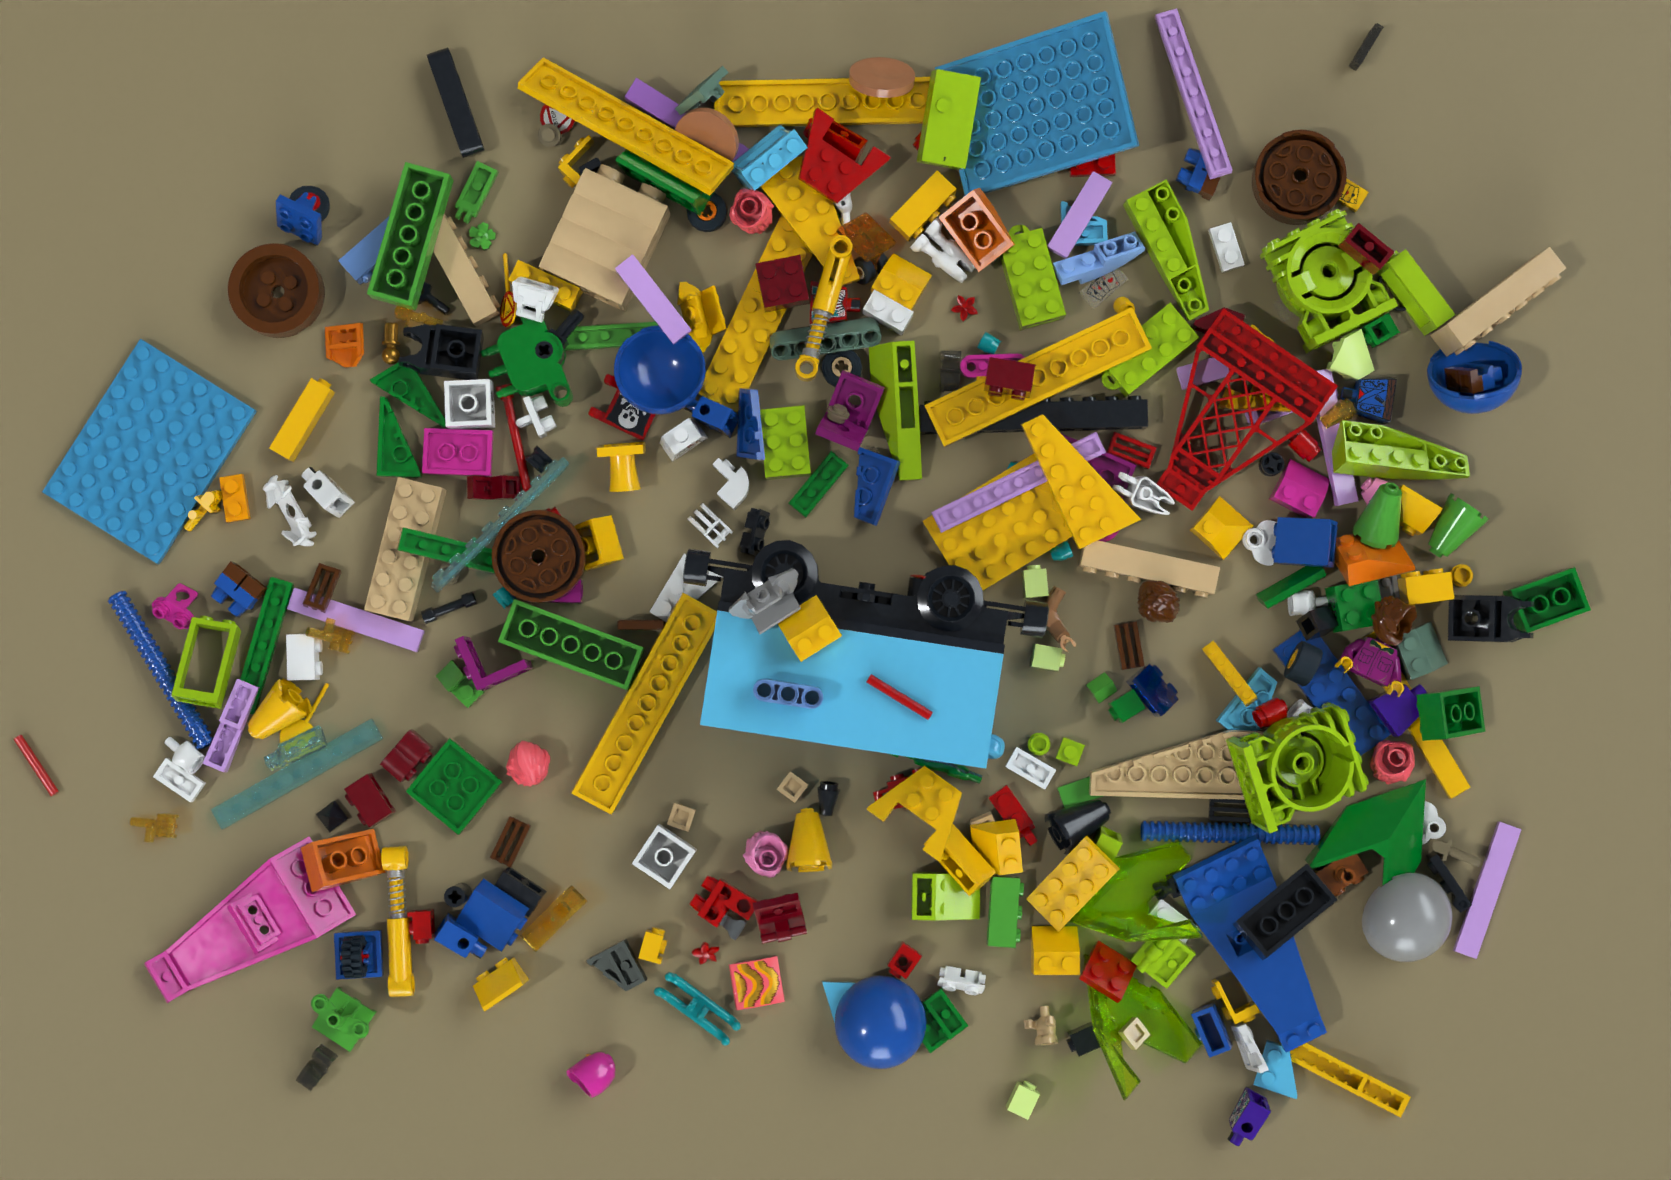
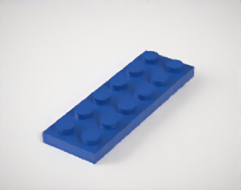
[1272,630,1391,756]

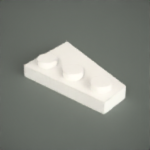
[650,553,723,622]

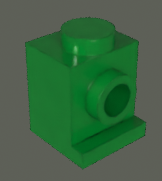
[1362,313,1400,348]

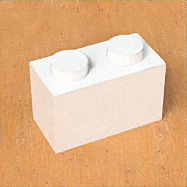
[863,289,914,336]
[286,634,323,681]

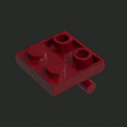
[753,893,807,944]

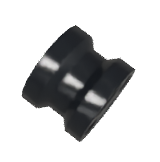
[524,445,554,474]
[1258,452,1284,477]

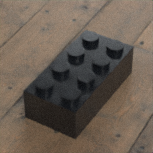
[1233,864,1337,960]

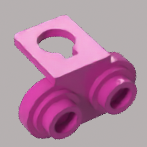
[152,583,198,629]

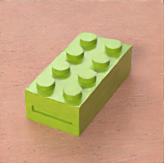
[1000,225,1066,331]
[1101,302,1199,398]

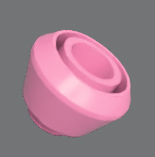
[1360,477,1389,505]

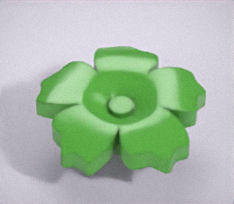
[469,222,496,250]

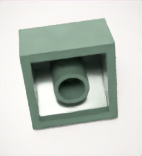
[1391,621,1448,680]

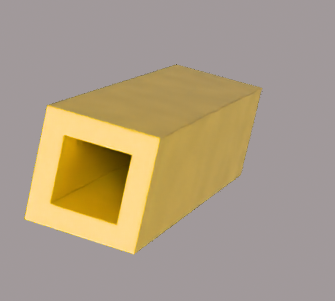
[269,378,335,462]

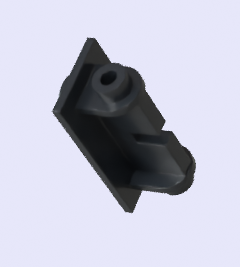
[739,508,770,556]

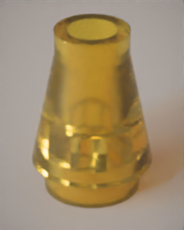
[1320,398,1356,429]

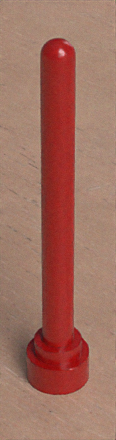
[496,384,532,492]

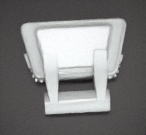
[512,277,559,323]

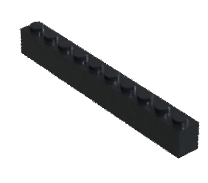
[919,396,1148,435]

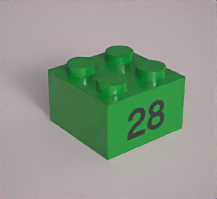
[1325,579,1381,633]

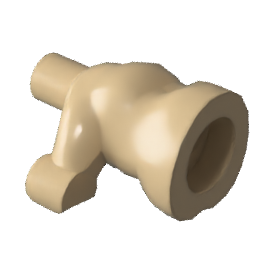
[1024,1006,1058,1045]

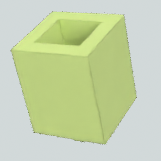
[1022,565,1049,599]
[1030,644,1065,671]
[1006,1080,1040,1120]

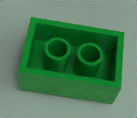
[1503,567,1591,633]
[1417,686,1486,741]

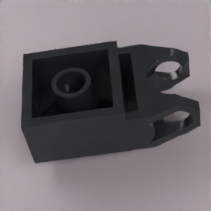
[398,324,484,380]
[1448,595,1534,642]

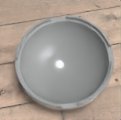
[1362,873,1453,962]

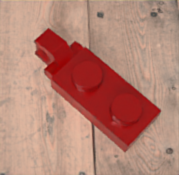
[988,785,1038,846]

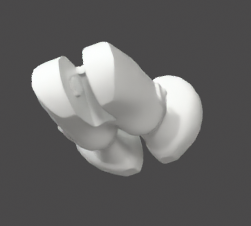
[910,217,975,283]

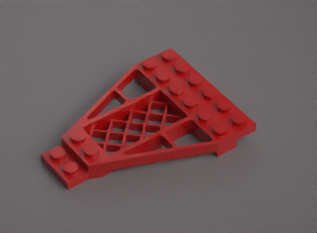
[1156,308,1338,511]

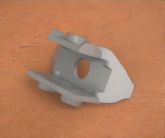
[728,568,801,634]

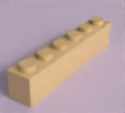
[433,214,500,327]
[1078,541,1220,598]

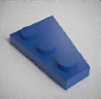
[736,388,765,460]
[854,447,900,526]

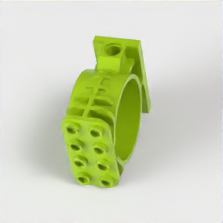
[1259,209,1398,354]
[1226,702,1369,834]

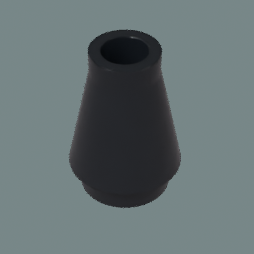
[817,781,840,816]

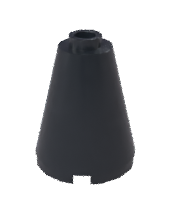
[1045,800,1111,855]

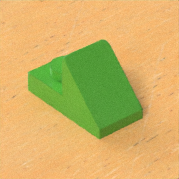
[436,660,484,708]

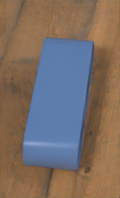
[753,679,823,709]

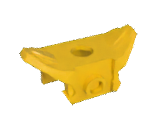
[677,282,726,352]

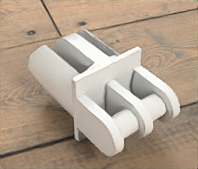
[687,503,733,549]

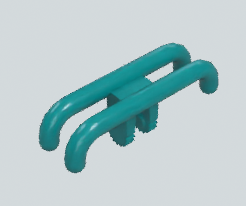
[654,972,741,1046]

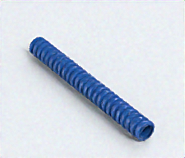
[108,591,214,750]
[1140,821,1320,845]

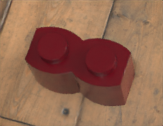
[380,729,433,782]

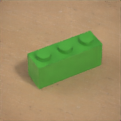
[986,875,1024,948]

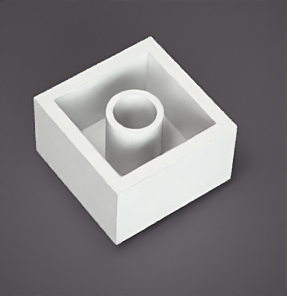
[444,379,495,429]
[632,824,697,889]

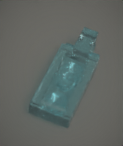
[264,725,327,771]

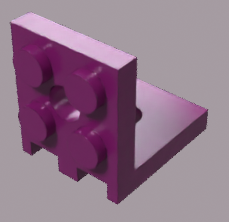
[815,370,885,452]
[454,636,534,691]

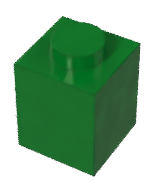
[1108,689,1145,723]

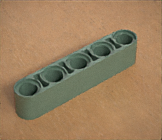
[770,318,881,360]

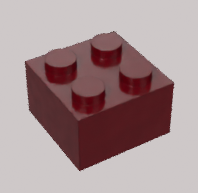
[755,255,809,313]
[984,357,1036,401]

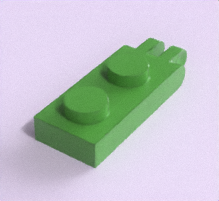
[455,161,499,224]

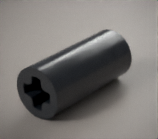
[444,883,472,907]

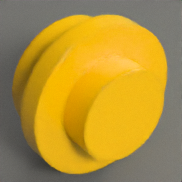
[1450,564,1473,587]

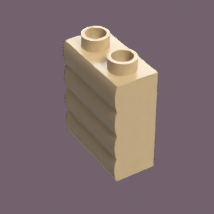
[538,164,671,312]

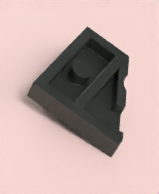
[586,939,647,991]

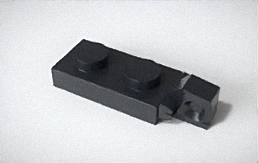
[1426,851,1472,913]

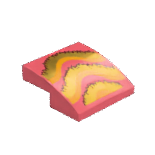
[729,956,785,1010]

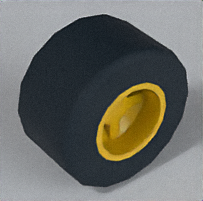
[1284,641,1323,686]

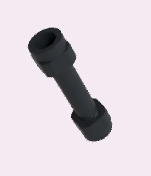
[421,592,477,624]

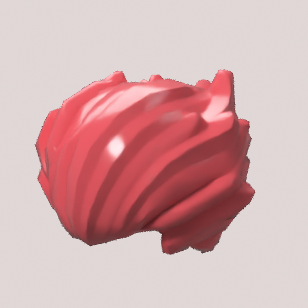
[729,188,774,234]
[506,740,550,787]
[1370,740,1415,785]

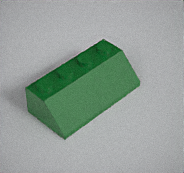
[615,149,713,216]

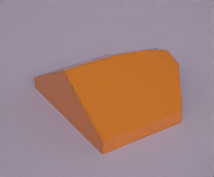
[325,323,364,368]

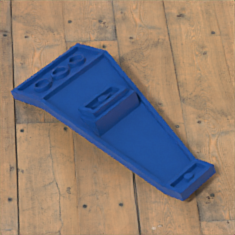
[1172,835,1327,1053]

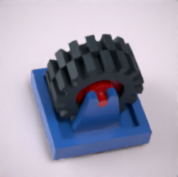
[334,930,384,980]

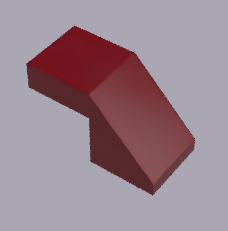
[1191,307,1245,334]
[467,475,521,500]

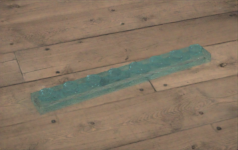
[431,457,569,593]
[211,719,384,829]

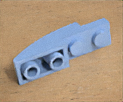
[1052,232,1145,285]

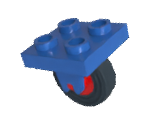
[276,186,330,246]

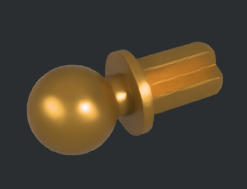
[382,322,400,365]

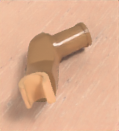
[1044,586,1076,652]

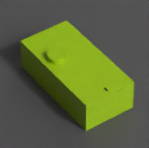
[916,69,981,170]

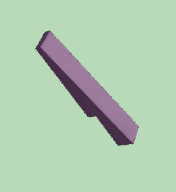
[625,78,749,168]

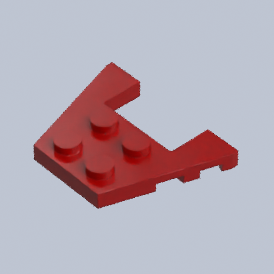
[798,108,891,204]

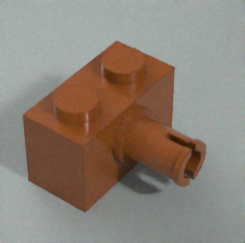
[1313,854,1368,897]

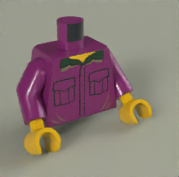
[1335,637,1404,697]

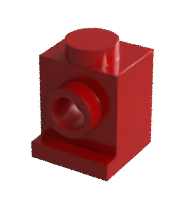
[407,909,435,944]
[887,941,922,979]

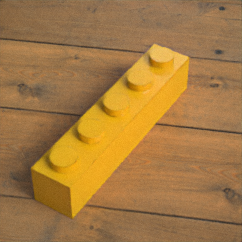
[1202,640,1258,707]

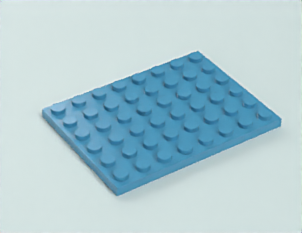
[935,11,1139,196]
[42,339,257,564]

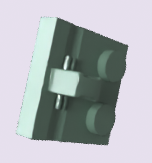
[675,66,729,115]

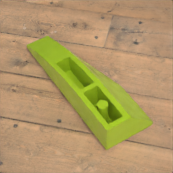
[1123,179,1209,321]
[869,341,922,481]
[1332,420,1470,480]

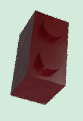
[1338,223,1394,275]
[344,773,396,827]

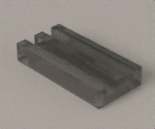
[1349,23,1383,71]

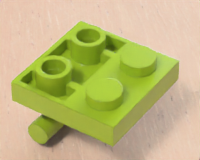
[1131,923,1196,989]

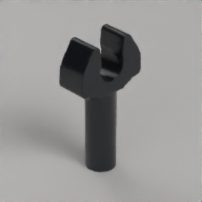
[418,282,450,315]

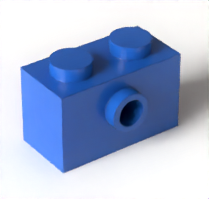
[1191,1002,1233,1058]

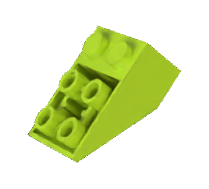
[911,872,980,921]

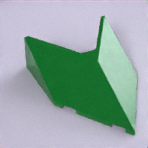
[1305,779,1426,886]

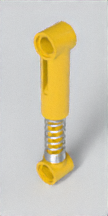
[795,235,852,382]
[381,846,415,997]

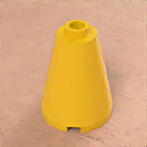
[248,678,312,739]
[786,808,832,872]

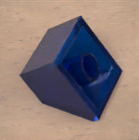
[1126,664,1179,717]

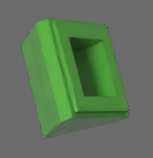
[1086,672,1118,704]

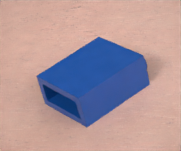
[1272,517,1338,567]
[456,878,529,952]

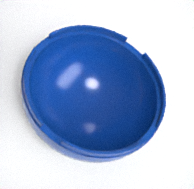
[614,325,706,415]
[1427,341,1522,414]
[835,976,926,1069]

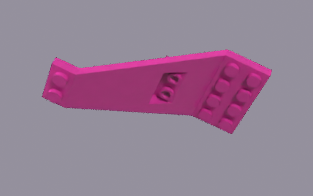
[144,836,356,1003]

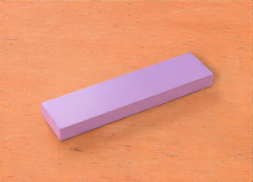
[1047,171,1113,259]

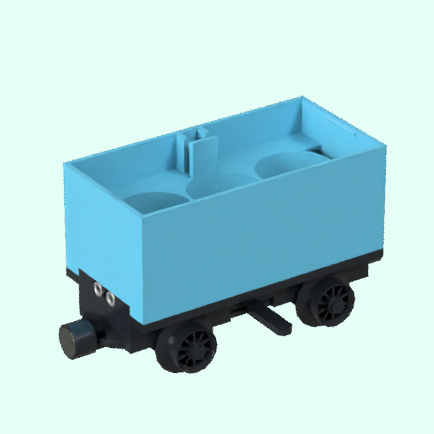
[683,540,1049,769]

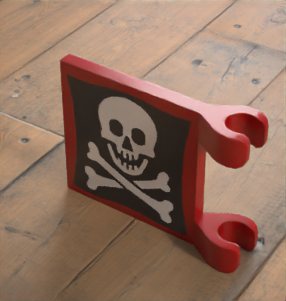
[588,374,656,441]

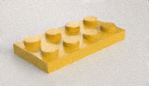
[1026,836,1120,932]

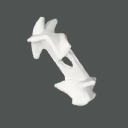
[262,475,317,546]

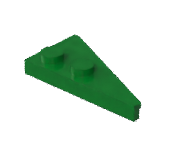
[370,363,446,428]
[376,396,422,478]

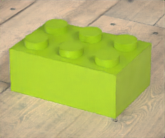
[760,405,811,480]

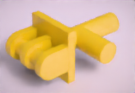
[184,490,222,532]

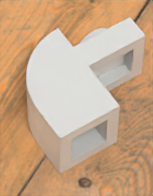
[712,458,749,510]

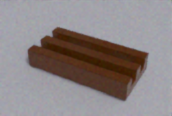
[303,563,341,613]
[617,620,665,630]
[1113,621,1145,670]
[490,816,531,868]

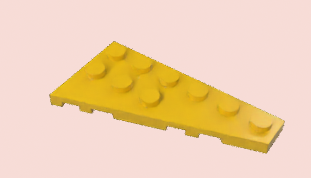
[760,155,860,286]
[1021,414,1141,549]

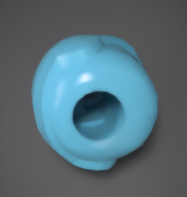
[988,734,1005,759]

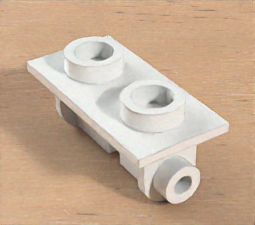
[937,966,986,995]

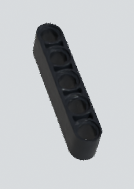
[427,47,485,158]

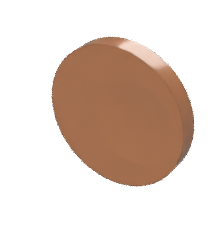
[849,57,915,98]
[675,108,739,161]

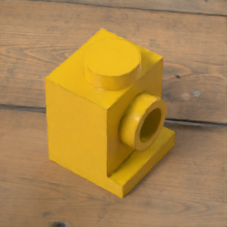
[638,927,667,964]

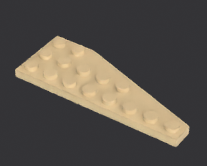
[1089,730,1271,800]

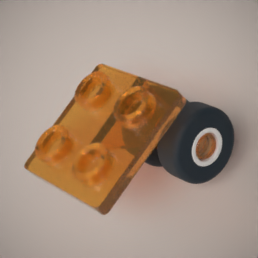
[836,212,896,285]

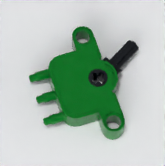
[481,306,584,407]

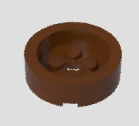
[1252,130,1347,225]
[228,243,325,338]
[492,510,587,603]

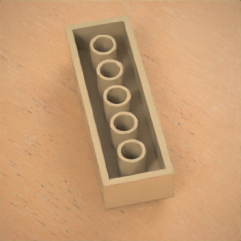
[1430,247,1566,357]
[364,477,447,622]

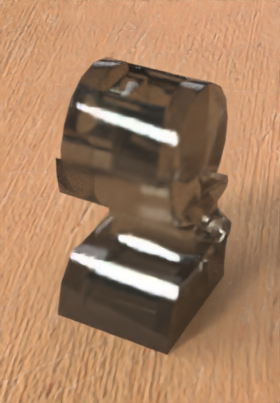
[940,351,961,393]
[296,1044,338,1092]

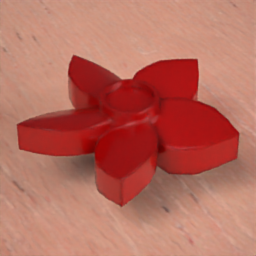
[951,295,978,322]
[692,942,719,965]

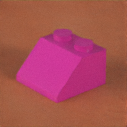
[1269,459,1330,519]

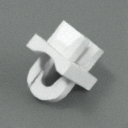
[516,395,557,438]

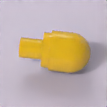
[1113,297,1137,316]

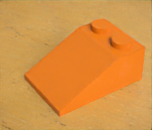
[938,188,1015,272]
[1334,534,1415,586]
[301,829,386,892]

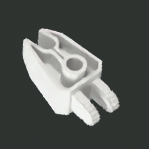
[1112,472,1175,515]

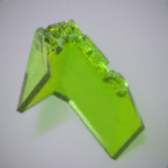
[1069,841,1203,942]
[1083,954,1202,1100]

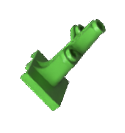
[311,987,377,1052]

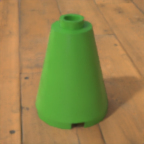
[1353,483,1402,549]
[1428,493,1489,558]

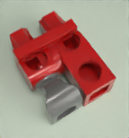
[690,875,759,940]

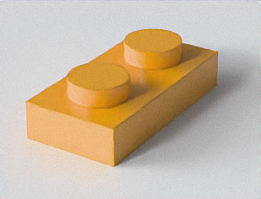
[219,474,251,523]

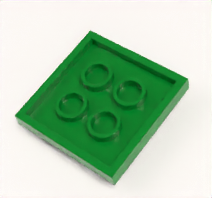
[405,738,503,835]

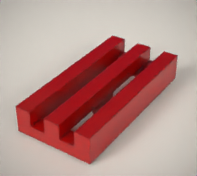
[1106,432,1157,469]

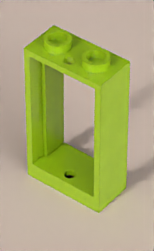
[1377,249,1456,336]
[171,616,241,709]

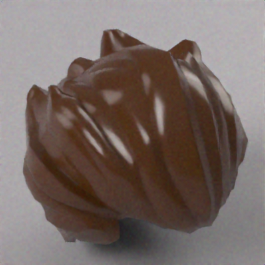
[1137,580,1180,623]
[1371,596,1417,646]

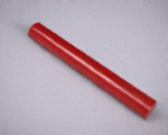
[866,674,933,720]
[13,735,59,796]

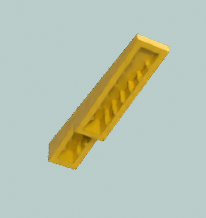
[1279,1042,1411,1118]

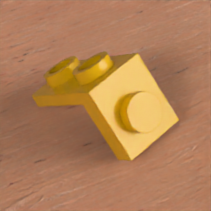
[558,135,594,188]
[1211,978,1260,1024]

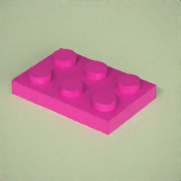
[422,428,494,477]

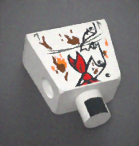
[660,418,708,462]
[302,467,355,518]

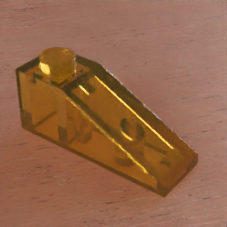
[520,885,587,952]

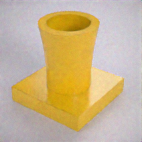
[597,441,646,492]

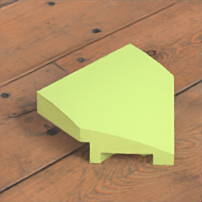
[1326,329,1375,380]

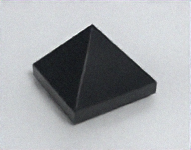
[316,800,348,832]

